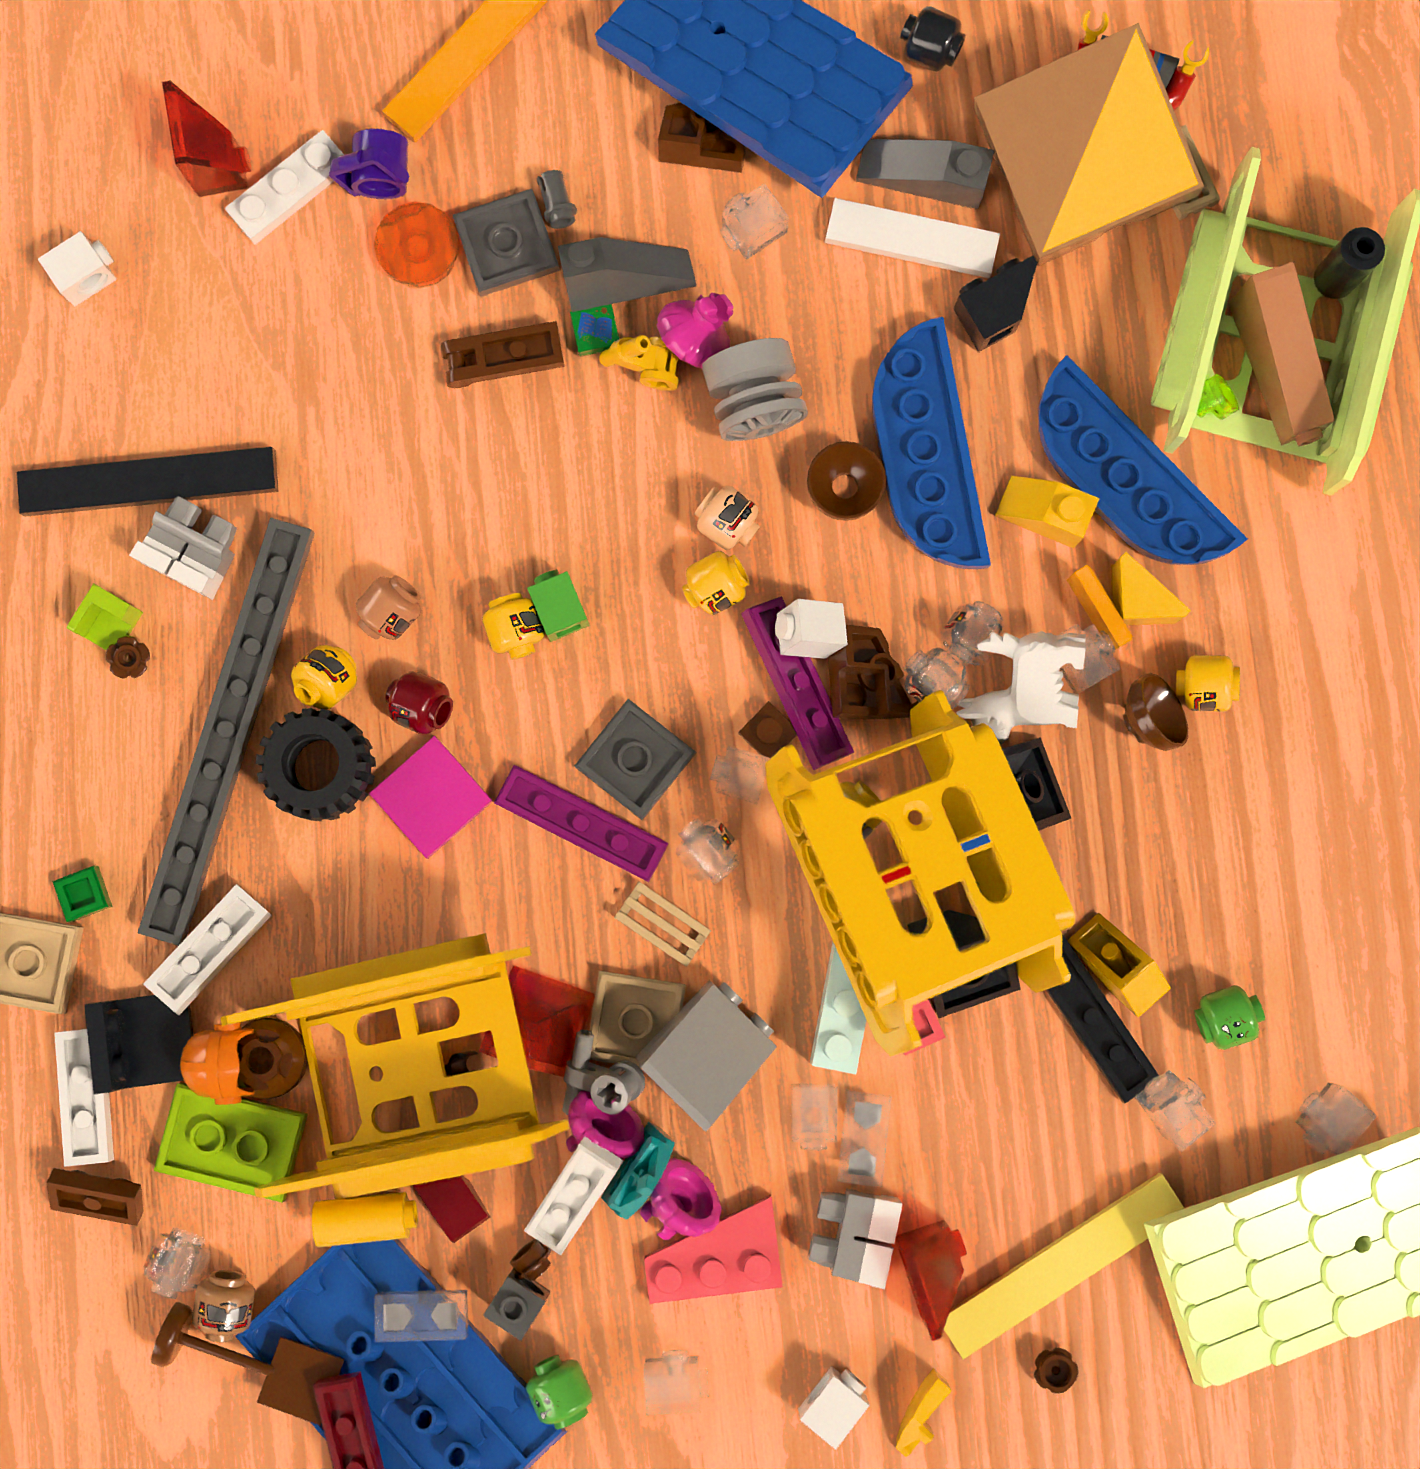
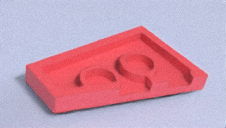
[644,1195,783,1304]

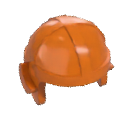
[180,1022,255,1105]

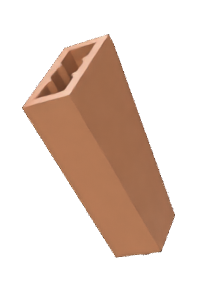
[1228,262,1335,447]

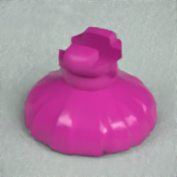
[657,292,734,369]
[566,1090,645,1160]
[640,1158,722,1240]

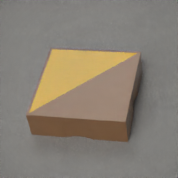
[974,23,1204,266]

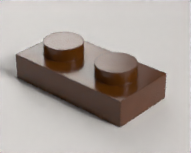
[47,1168,144,1226]

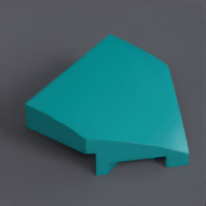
[601,1122,675,1220]

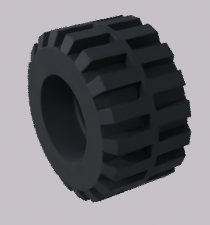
[256,708,376,821]

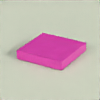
[369,736,493,859]

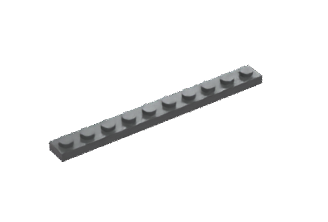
[137,518,315,946]

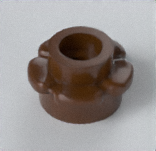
[105,636,150,679]
[510,1239,551,1281]
[1034,1347,1078,1394]

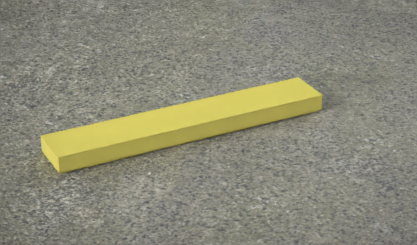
[937,1173,1185,1359]

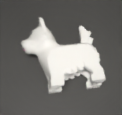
[956,631,1086,744]

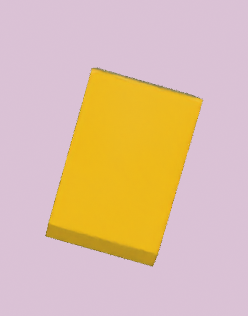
[1111,552,1191,625]

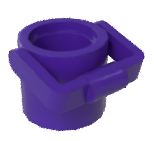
[329,129,409,199]

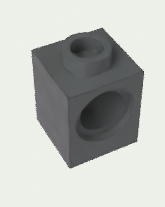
[483,1268,551,1341]

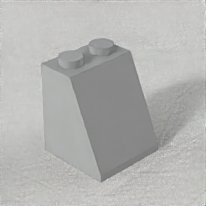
[636,980,777,1132]

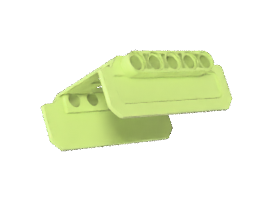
[1151,147,1420,496]

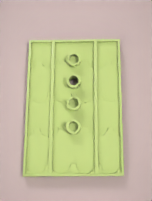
[1144,1127,1420,1388]

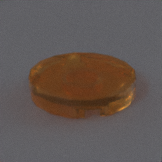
[374,202,460,288]

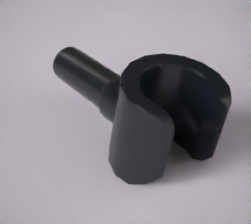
[444,1051,481,1076]

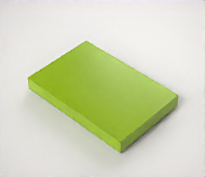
[154,1083,308,1203]

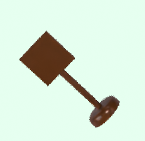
[151,1302,345,1425]

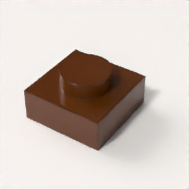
[738,701,797,761]

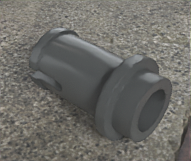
[537,170,577,229]

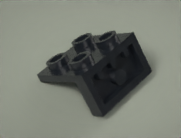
[84,995,193,1095]

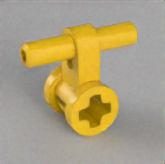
[599,335,679,391]

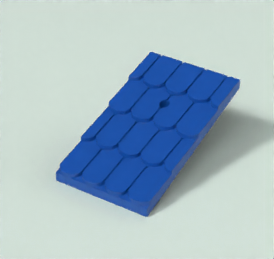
[595,0,913,198]
[235,1239,568,1469]

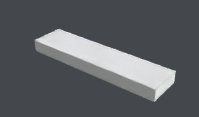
[825,198,1000,278]

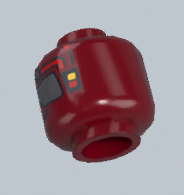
[385,671,453,734]

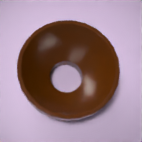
[807,441,886,521]
[1123,673,1188,751]
[237,1018,308,1099]

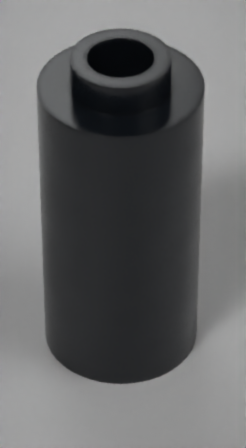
[1314,227,1385,299]

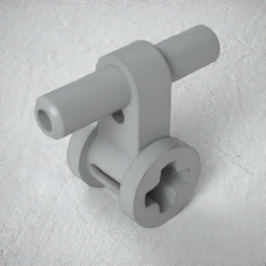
[562,1030,645,1115]

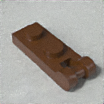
[440,321,565,388]

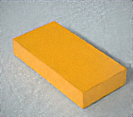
[1067,565,1133,653]

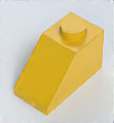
[995,476,1099,548]
[1067,913,1171,1018]

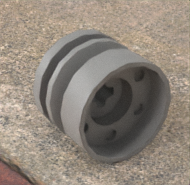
[702,338,808,441]

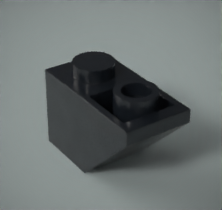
[953,255,1038,352]

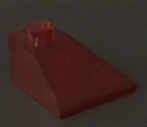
[162,80,252,197]
[479,965,595,1077]
[895,1220,967,1341]

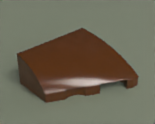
[658,102,747,173]
[828,625,919,719]

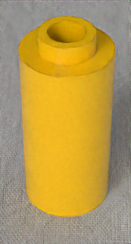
[312,1192,418,1247]

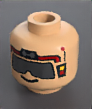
[694,486,760,550]

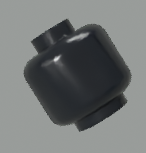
[900,6,966,72]

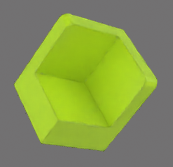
[67,583,143,651]

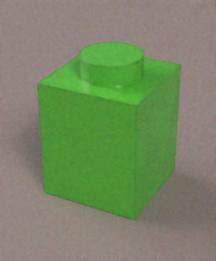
[527,570,590,642]

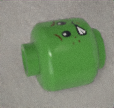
[1194,985,1265,1050]
[526,1355,593,1429]

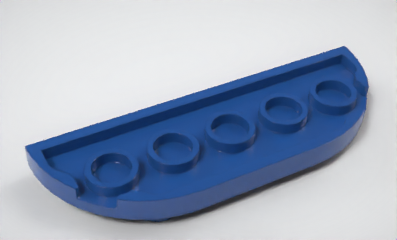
[872,316,991,569]
[1038,355,1248,565]

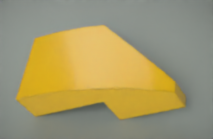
[895,1368,952,1457]

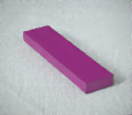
[741,596,854,770]
[494,765,669,882]

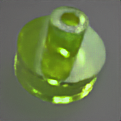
[1197,374,1239,420]

